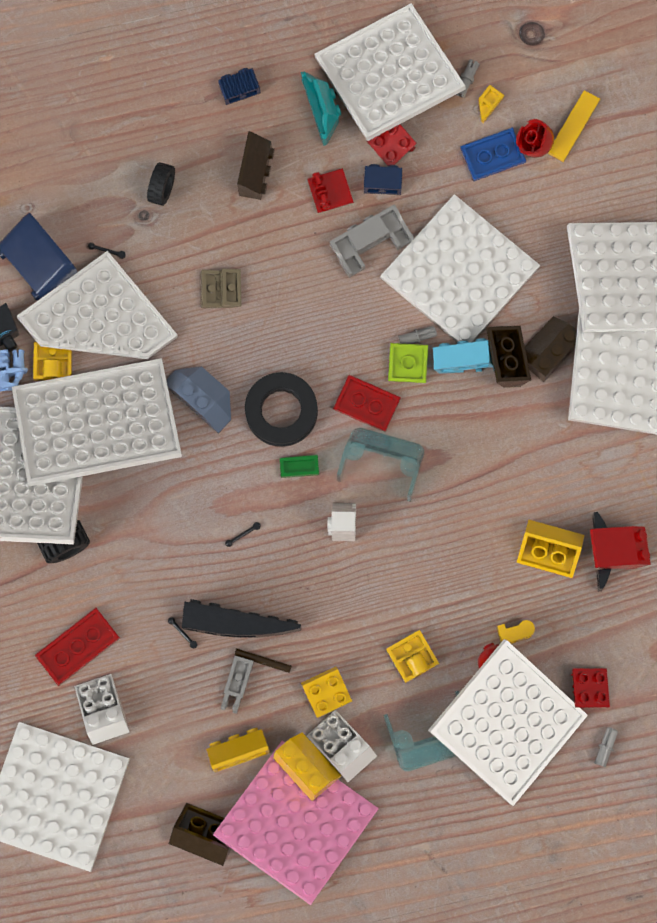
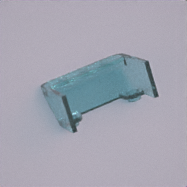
[337,428,424,502]
[384,691,459,772]

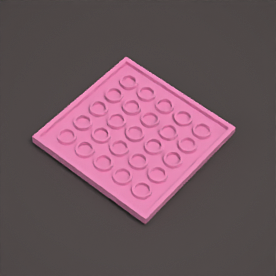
[213,740,379,905]

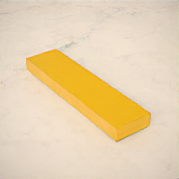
[548,90,600,162]

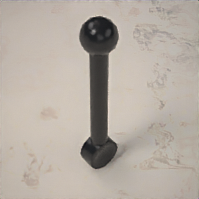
[88,242,126,259]
[225,522,261,547]
[168,617,198,649]

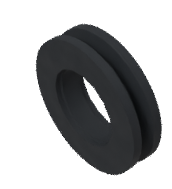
[245,372,318,447]

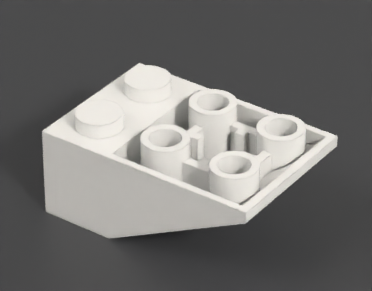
[74,674,130,745]
[306,710,377,782]

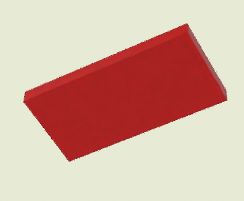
[35,608,120,686]

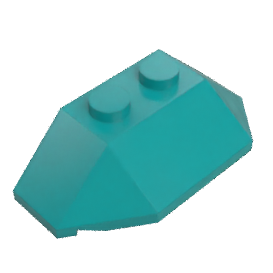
[301,71,341,146]

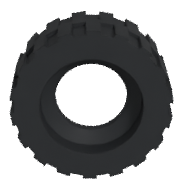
[147,162,175,206]

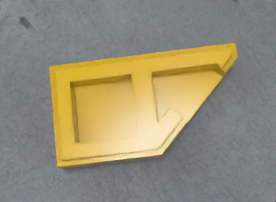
[478,85,505,123]

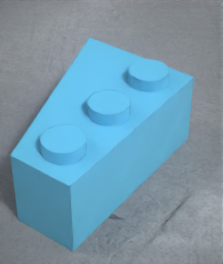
[433,338,494,374]

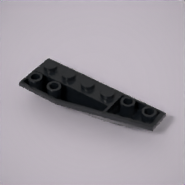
[182,599,302,638]

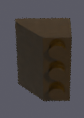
[237,131,275,200]
[525,316,577,382]
[486,325,531,388]
[168,803,231,866]

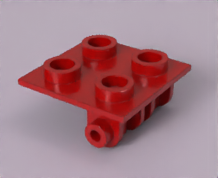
[367,124,417,166]
[307,168,354,213]
[571,668,610,709]

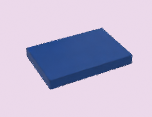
[460,127,526,181]

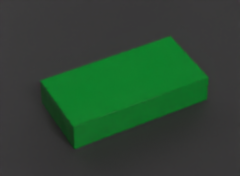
[280,455,319,478]

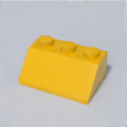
[516,519,585,578]
[206,728,270,773]
[273,732,342,801]

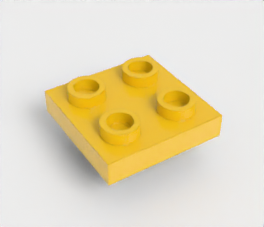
[33,342,72,381]
[386,630,439,684]
[301,666,352,718]

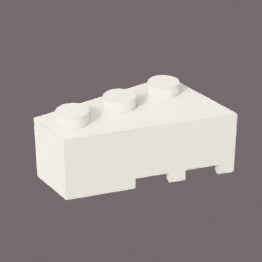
[327,503,356,541]

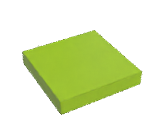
[388,343,428,383]

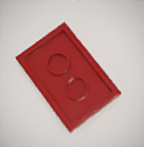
[333,375,401,432]

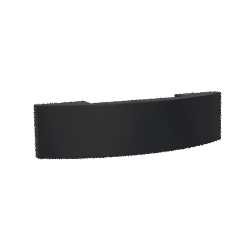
[592,512,611,592]

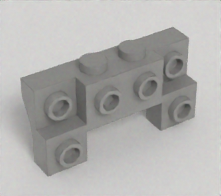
[329,204,414,278]

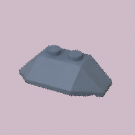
[166,366,231,434]

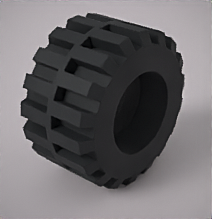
[37,520,90,563]

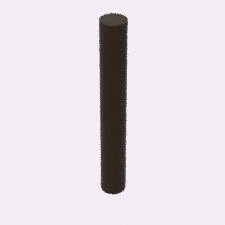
[234,648,292,673]

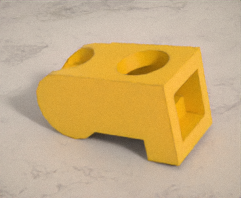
[496,620,535,644]

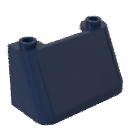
[0,212,77,301]

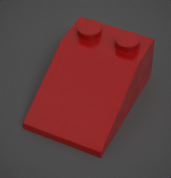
[590,526,651,569]

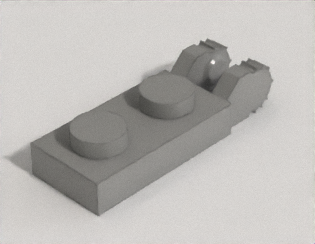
[221,656,254,714]

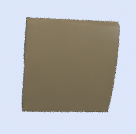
[201,268,241,308]

